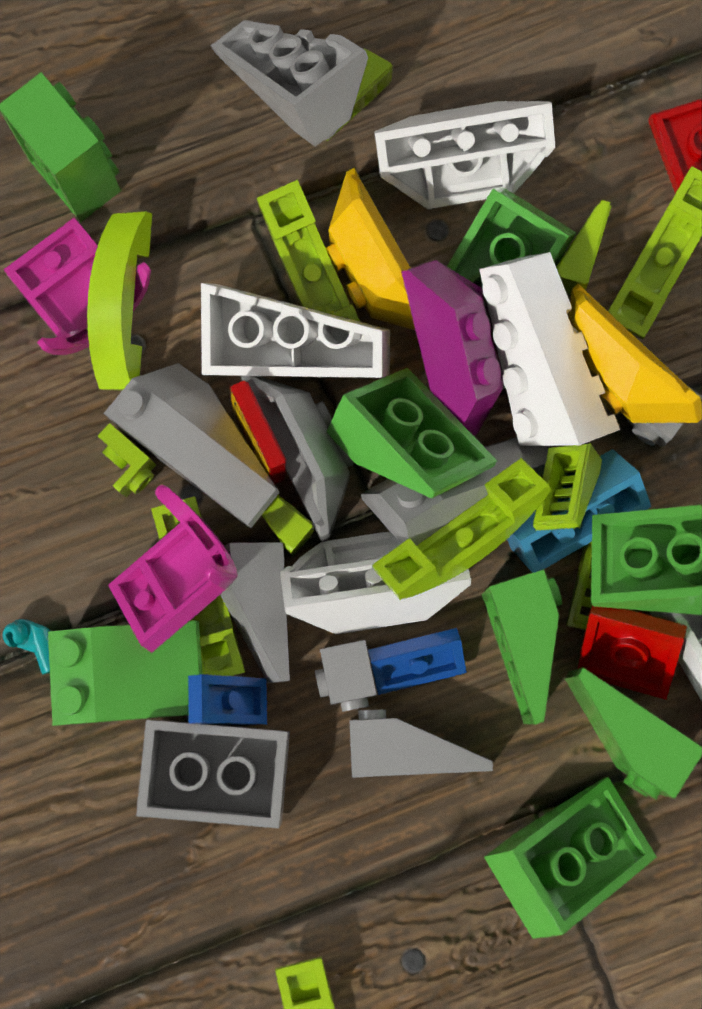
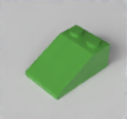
[447,187,577,289]
[326,368,497,498]
[591,505,702,615]
[481,569,562,725]
[48,621,202,726]
[564,668,702,800]
[484,777,657,939]

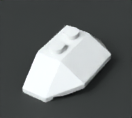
[374,101,555,209]
[280,531,471,634]

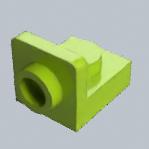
[98,423,156,497]

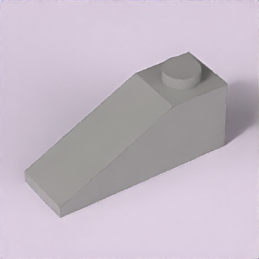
[220,542,290,683]
[350,709,493,777]

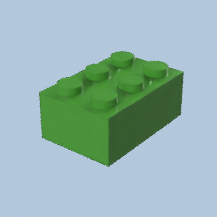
[0,72,121,223]

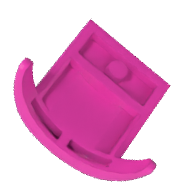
[3,217,151,355]
[108,485,238,653]

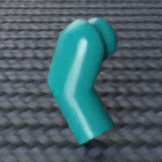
[2,619,51,675]

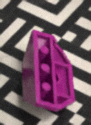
[401,260,504,436]

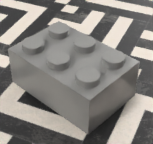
[136,720,290,828]

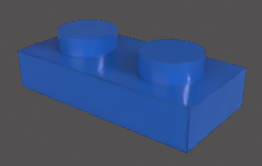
[368,628,467,695]
[188,674,267,725]

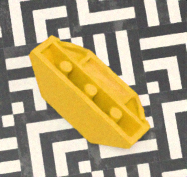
[326,168,415,330]
[569,284,702,423]

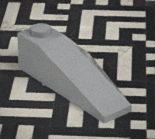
[211,20,368,147]
[104,363,280,528]
[361,437,548,546]

